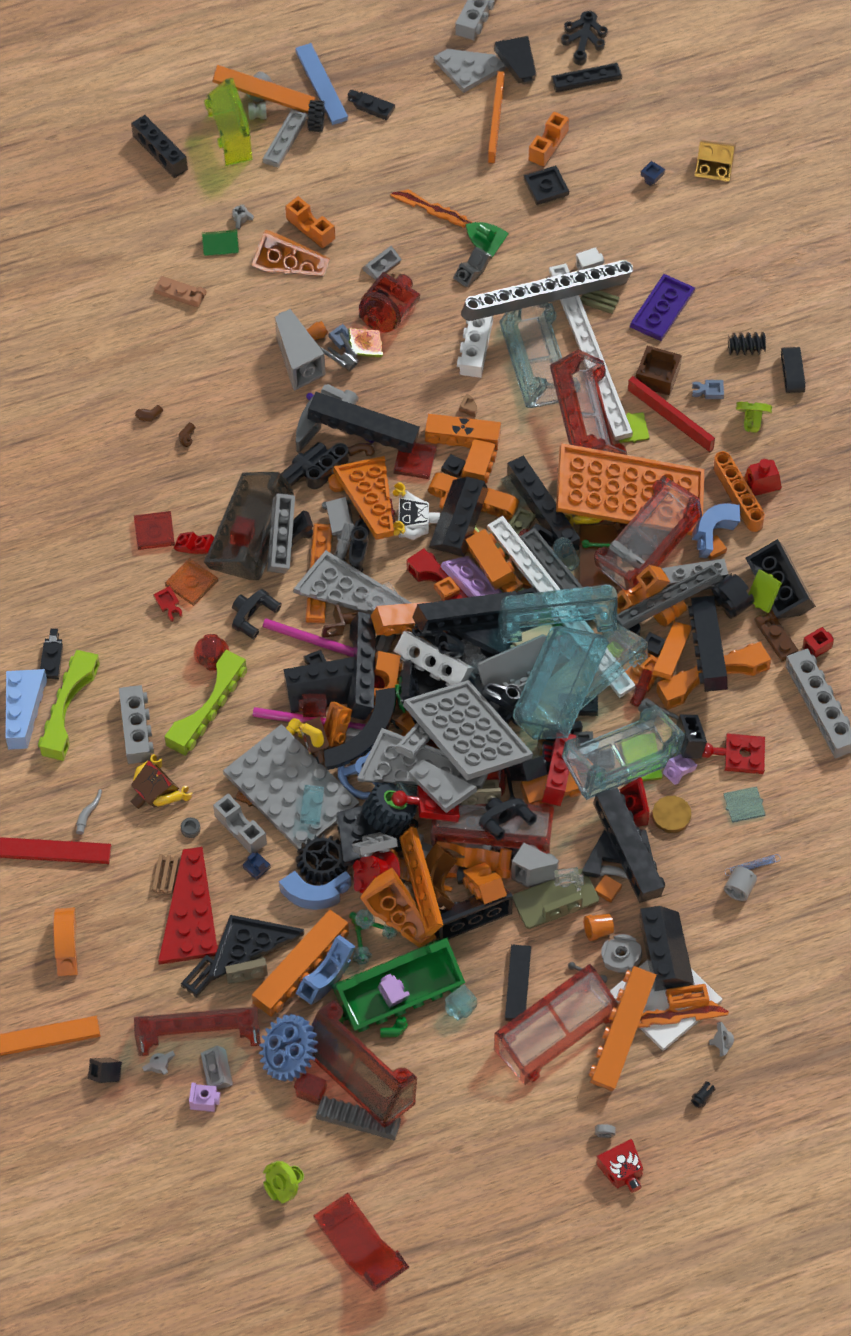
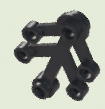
[561,11,608,65]

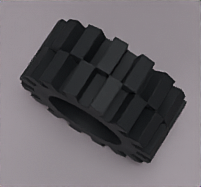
[308,100,325,132]

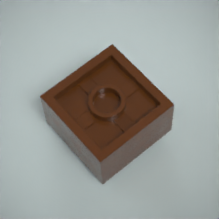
[636,345,682,396]

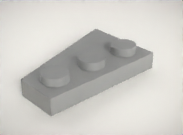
[409,760,477,813]

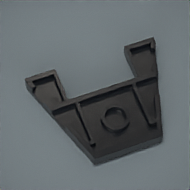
[336,805,405,867]
[581,829,653,878]

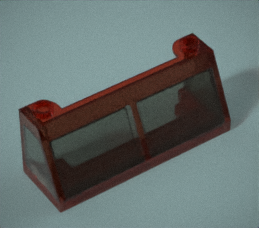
[311,999,417,1128]

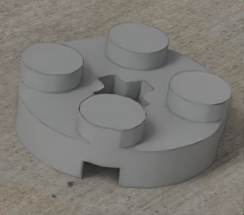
[601,934,642,972]

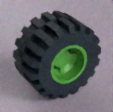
[362,783,417,835]

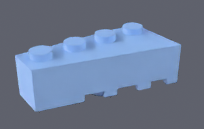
[6,669,47,750]

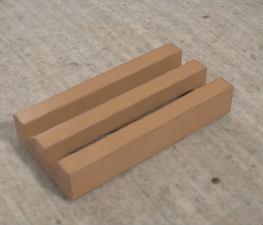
[152,854,179,895]

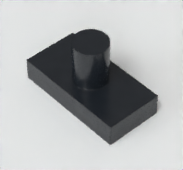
[291,510,314,547]

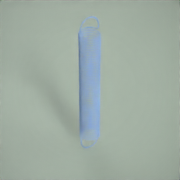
[725,854,780,876]

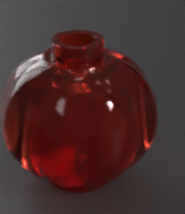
[193,634,229,671]

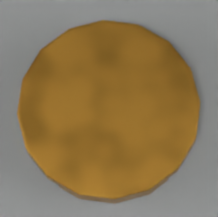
[652,796,692,833]

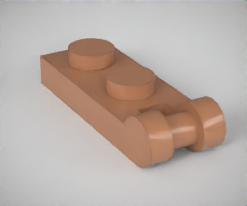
[154,276,207,307]

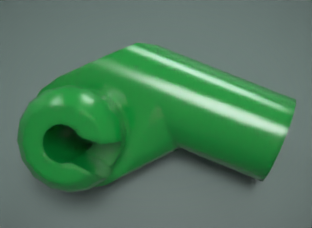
[380,1016,408,1038]

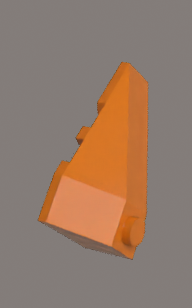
[251,229,330,276]
[360,868,437,948]

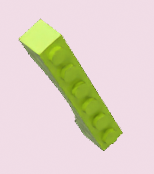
[38,650,100,761]
[164,650,247,756]

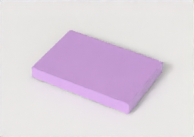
[440,556,503,597]

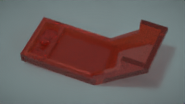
[313,1193,410,1292]

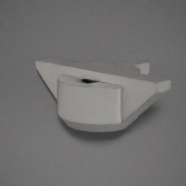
[232,204,254,229]
[709,1022,734,1057]
[142,1051,175,1075]

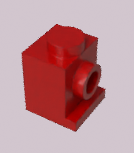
[802,627,834,659]

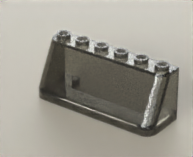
[204,472,294,580]

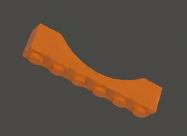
[656,641,771,710]

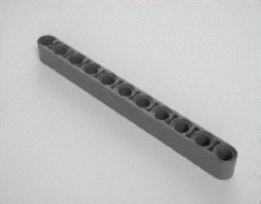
[461,261,633,321]

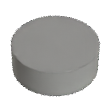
[595,1124,616,1138]

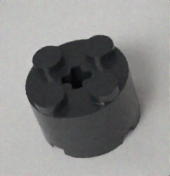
[712,573,754,619]

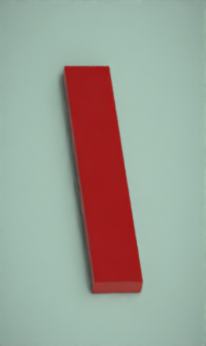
[628,376,715,452]
[0,837,112,864]

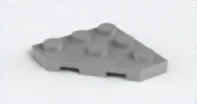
[434,49,505,93]

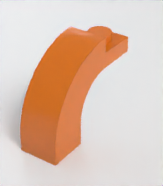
[54,907,78,976]

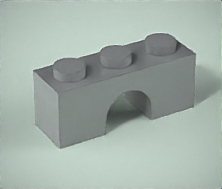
[213,794,267,854]

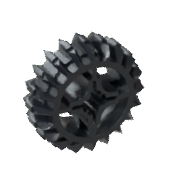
[296,834,348,885]

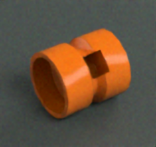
[653,600,687,627]

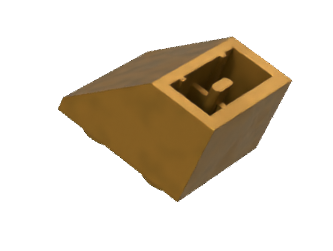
[695,140,736,182]

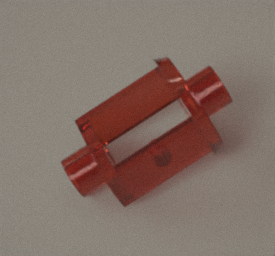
[359,272,420,333]

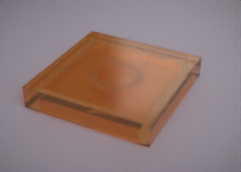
[165,558,218,606]

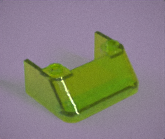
[204,78,252,166]

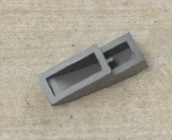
[296,396,321,453]

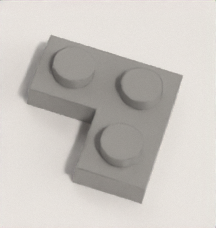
[352,832,397,857]

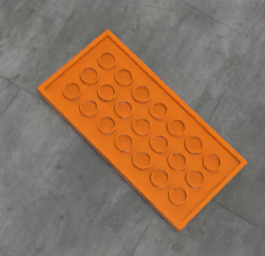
[556,443,705,536]

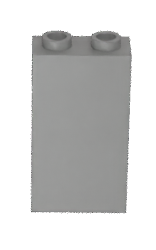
[275,309,326,391]

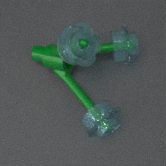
[349,909,398,964]

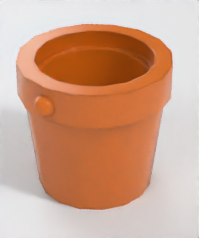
[583,914,614,941]

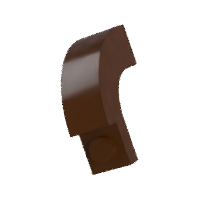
[425,843,457,910]

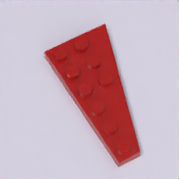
[158,847,218,965]

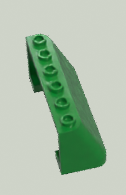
[331,938,466,1033]

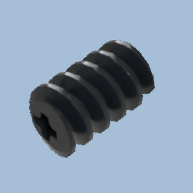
[728,332,766,356]

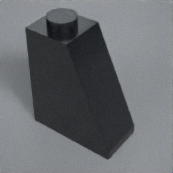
[493,36,537,84]

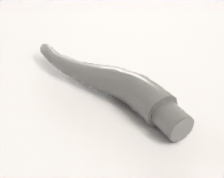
[76,789,102,835]
[600,865,628,879]

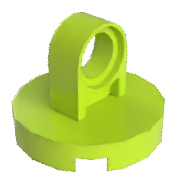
[736,402,772,433]
[263,1161,304,1203]

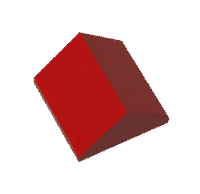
[619,777,650,827]

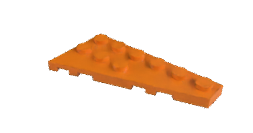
[333,456,394,540]

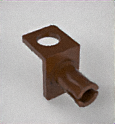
[321,604,358,638]

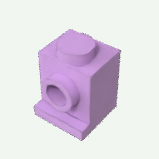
[378,974,410,1009]
[189,1083,220,1112]

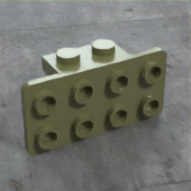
[513,869,599,929]

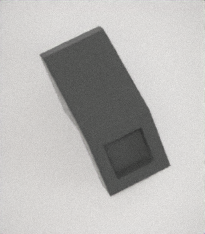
[453,247,492,287]

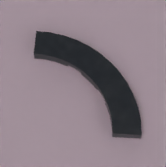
[324,687,396,770]

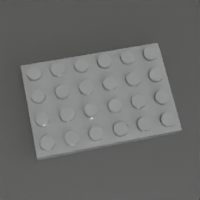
[403,680,533,780]
[223,724,359,850]

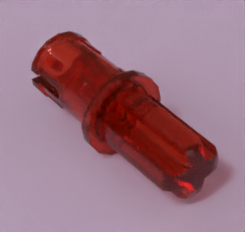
[630,669,653,707]

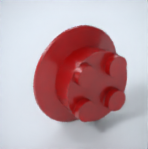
[353,851,405,894]

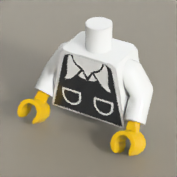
[393,482,440,540]

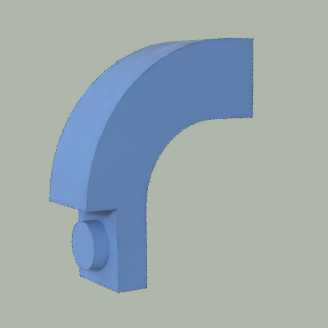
[692,504,740,558]
[279,871,351,910]
[296,935,356,1005]

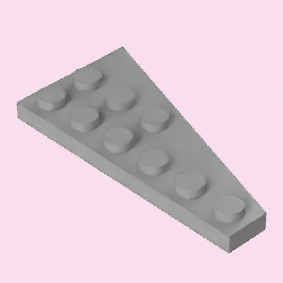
[293,550,411,614]
[357,728,489,789]

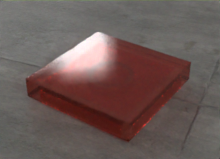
[393,443,437,480]
[134,511,175,550]

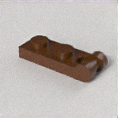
[754,610,799,662]

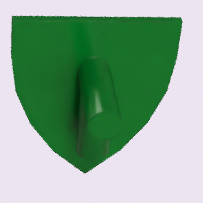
[466,222,509,259]

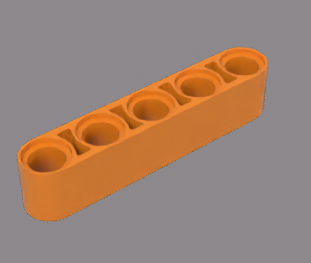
[713,451,765,532]
[428,472,519,520]

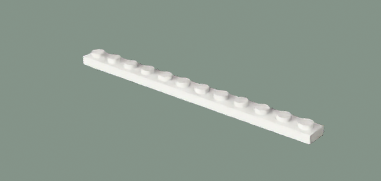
[549,264,633,441]
[487,516,636,698]

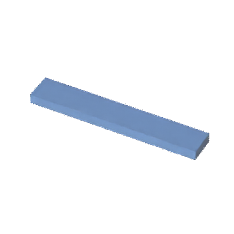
[295,43,348,125]

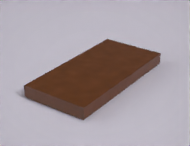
[579,524,617,592]

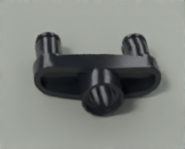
[349,519,370,572]
[232,589,282,640]
[412,624,465,658]
[482,683,533,725]
[479,798,537,840]

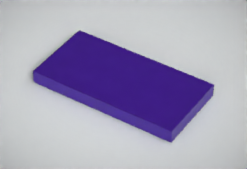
[630,274,695,342]

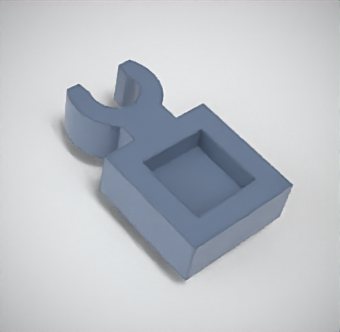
[328,324,350,353]
[692,380,724,399]

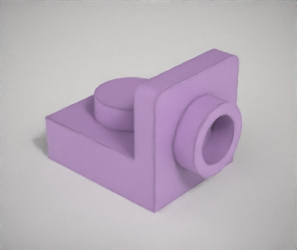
[663,754,697,785]

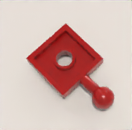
[702,733,765,774]
[392,785,460,822]

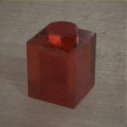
[230,516,255,548]
[298,694,327,717]
[294,1072,327,1106]

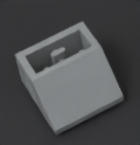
[512,843,559,888]

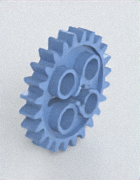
[259,1014,318,1082]

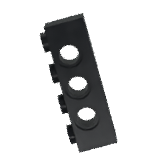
[131,115,188,178]

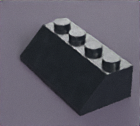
[429,477,488,557]
[746,539,816,619]
[283,657,354,713]
[435,887,513,940]
[639,906,694,991]

